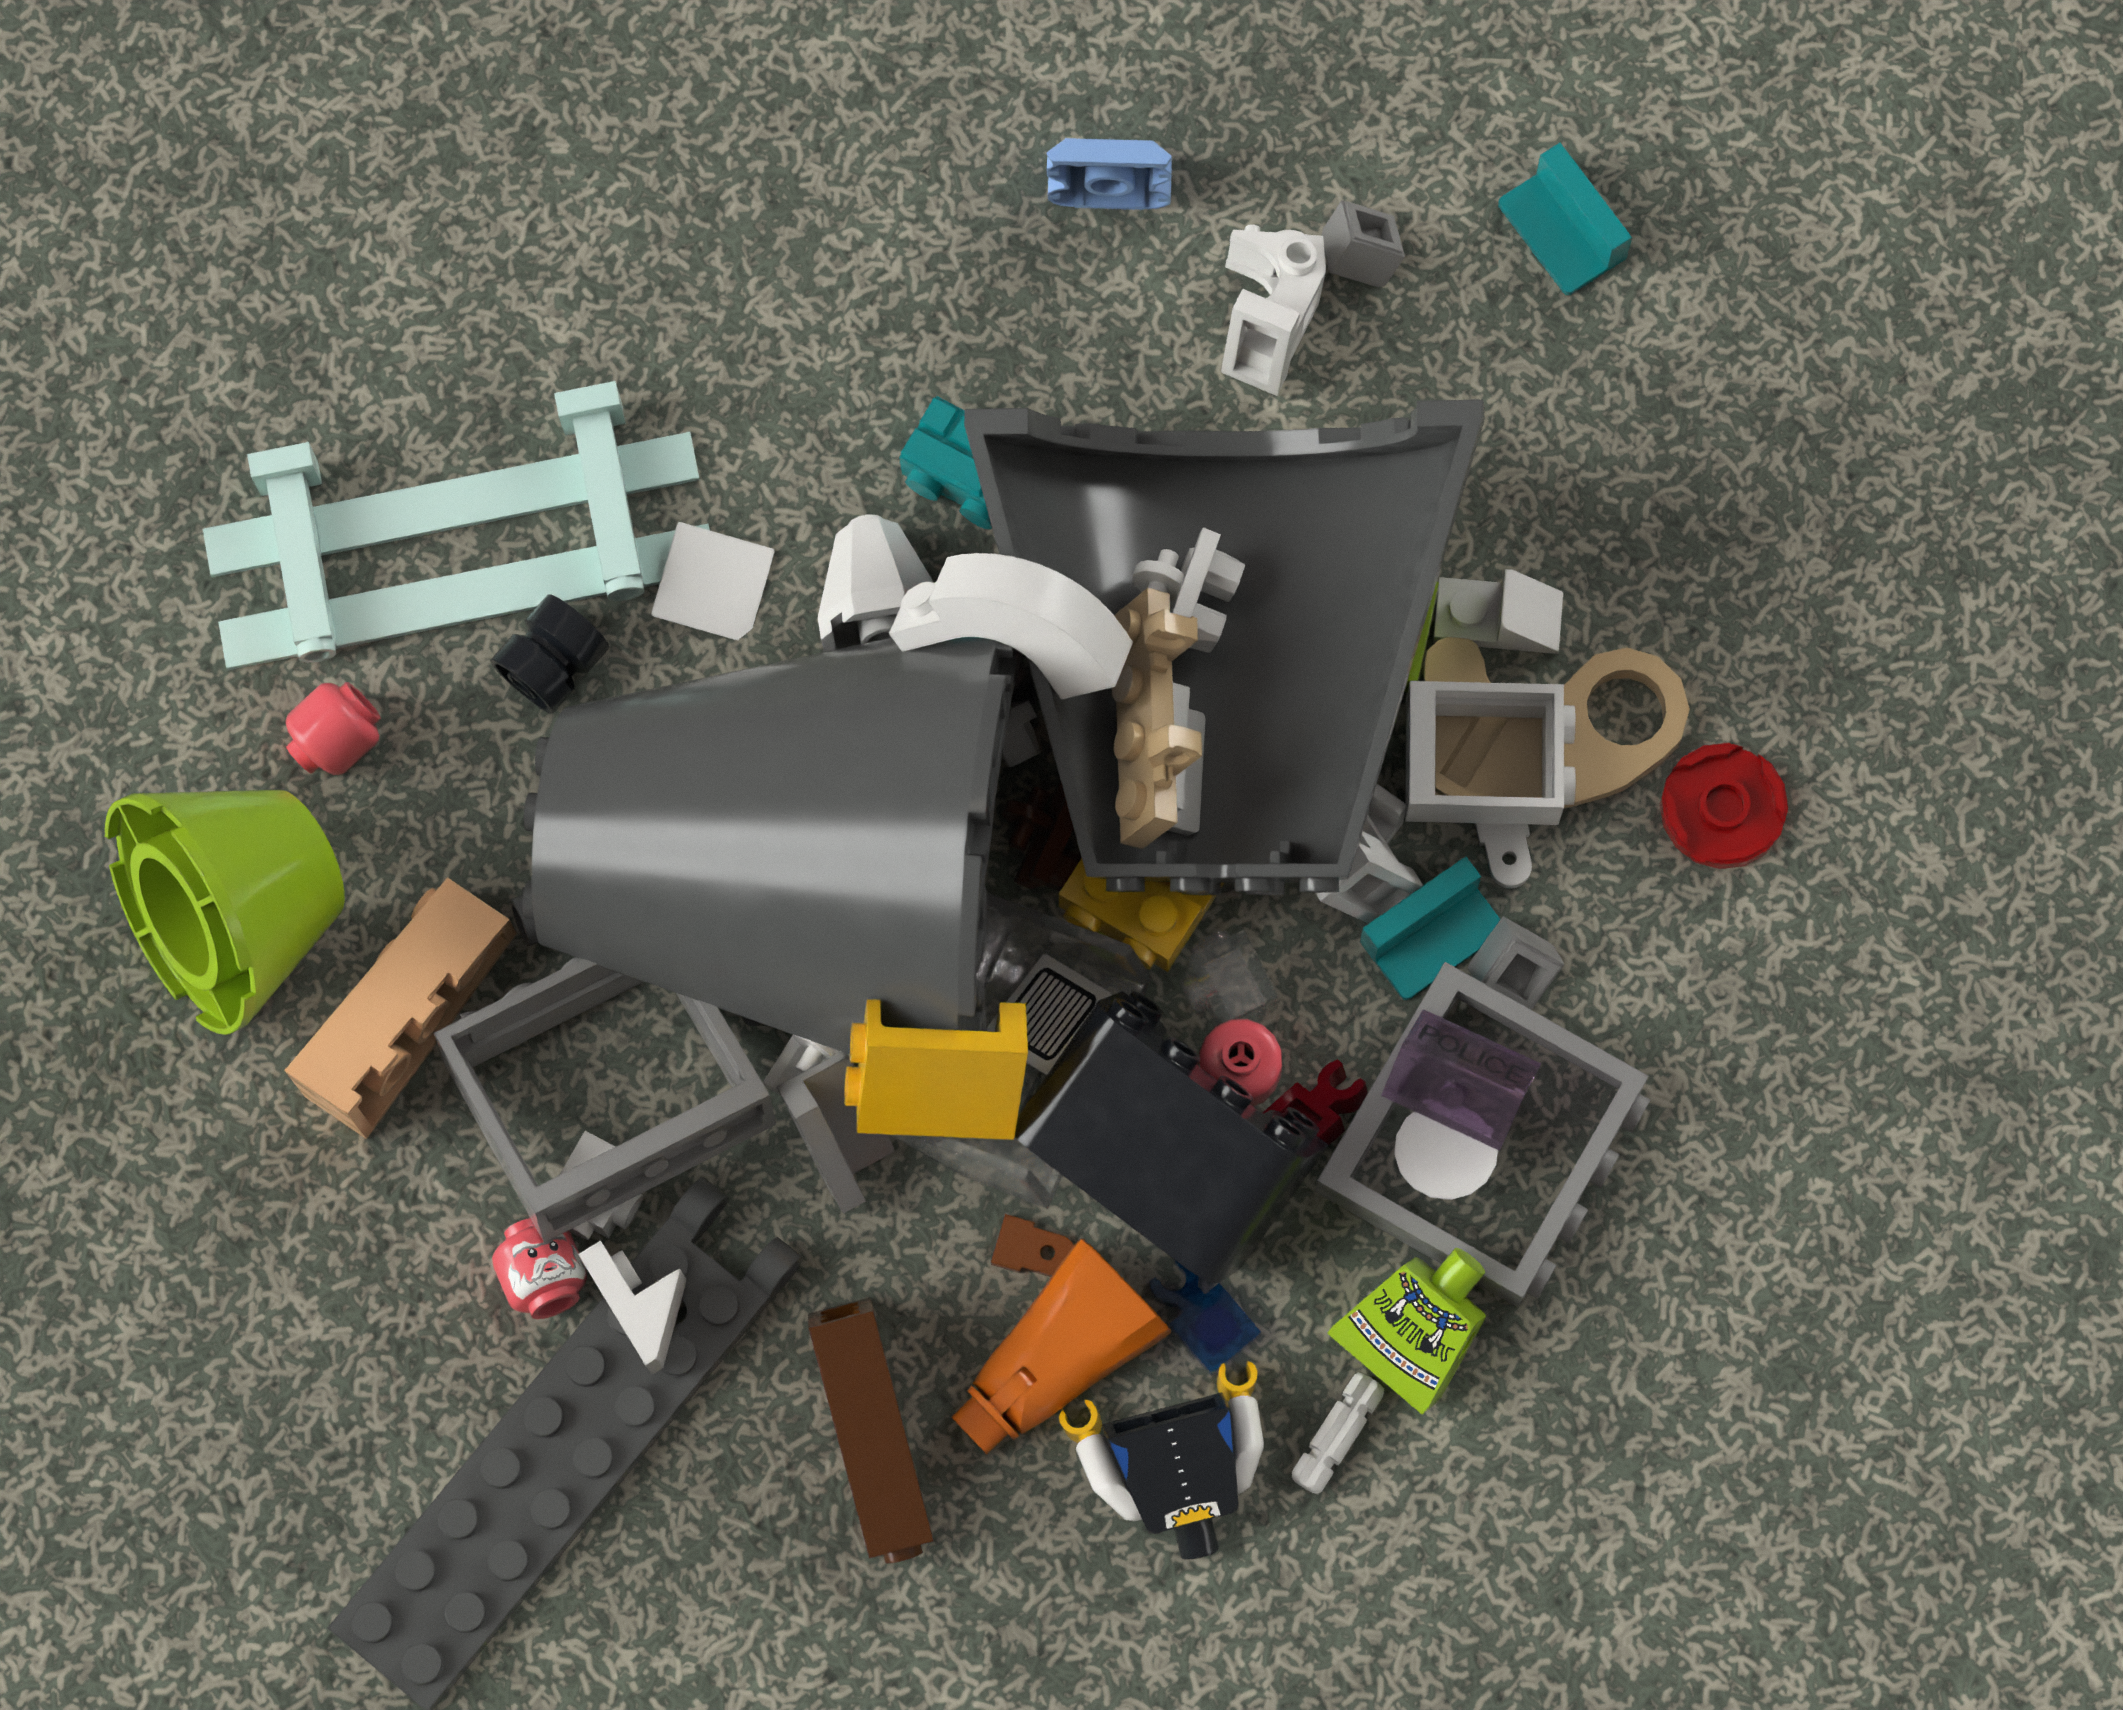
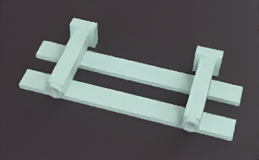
[203,381,710,670]

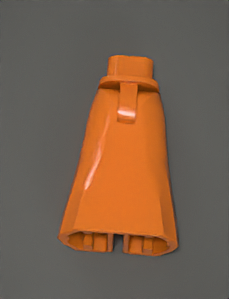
[951,1239,1171,1455]

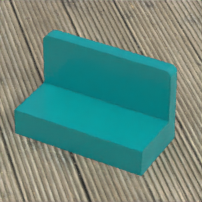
[1498,142,1632,295]
[1360,856,1501,1000]

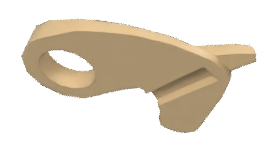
[1424,637,1690,808]

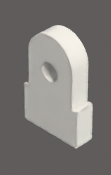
[1475,823,1532,888]

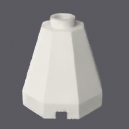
[818,515,934,652]

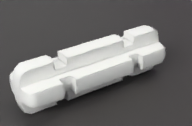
[1292,1372,1384,1494]

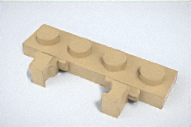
[1112,588,1202,849]

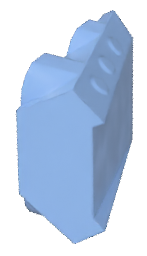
[1047,138,1172,210]

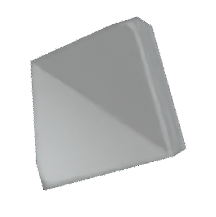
[1321,200,1405,287]
[1468,916,1565,1010]

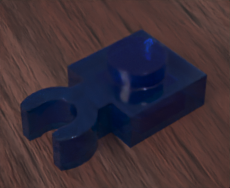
[1149,1260,1261,1376]

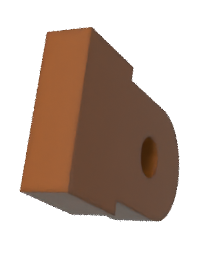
[991,1214,1074,1277]

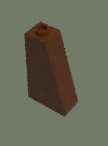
[808,1297,933,1563]

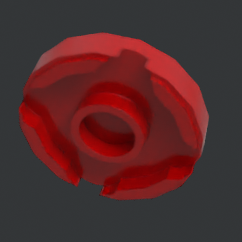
[1660,743,1788,869]

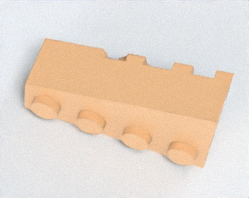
[284,877,517,1139]

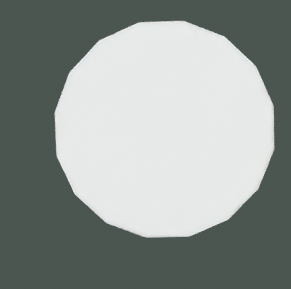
[1394,1100,1498,1200]

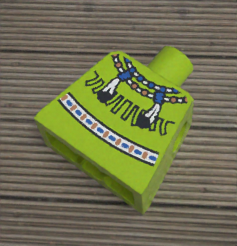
[1327,1248,1486,1415]

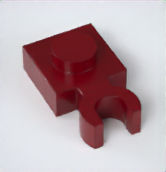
[1262,1059,1369,1145]

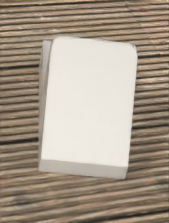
[1433,569,1563,654]
[578,1241,686,1375]

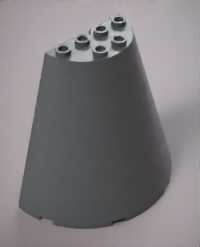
[964,399,1485,895]
[523,637,1037,1055]

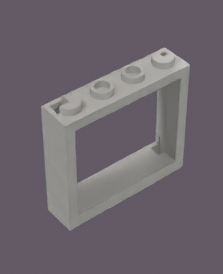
[434,957,776,1243]
[1315,962,1651,1308]

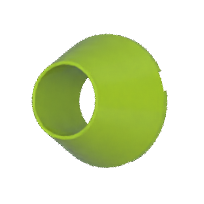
[105,790,345,1035]

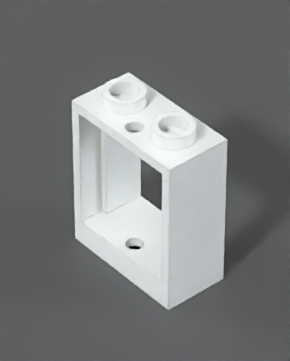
[1405,681,1576,825]

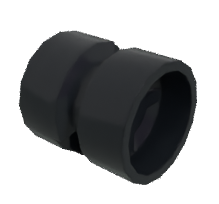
[490,594,610,714]

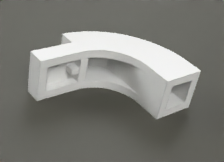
[889,553,1133,700]

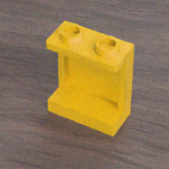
[844,999,1028,1140]

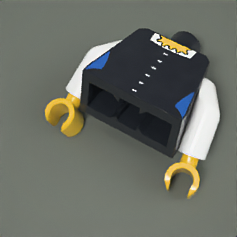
[1059,1361,1264,1560]

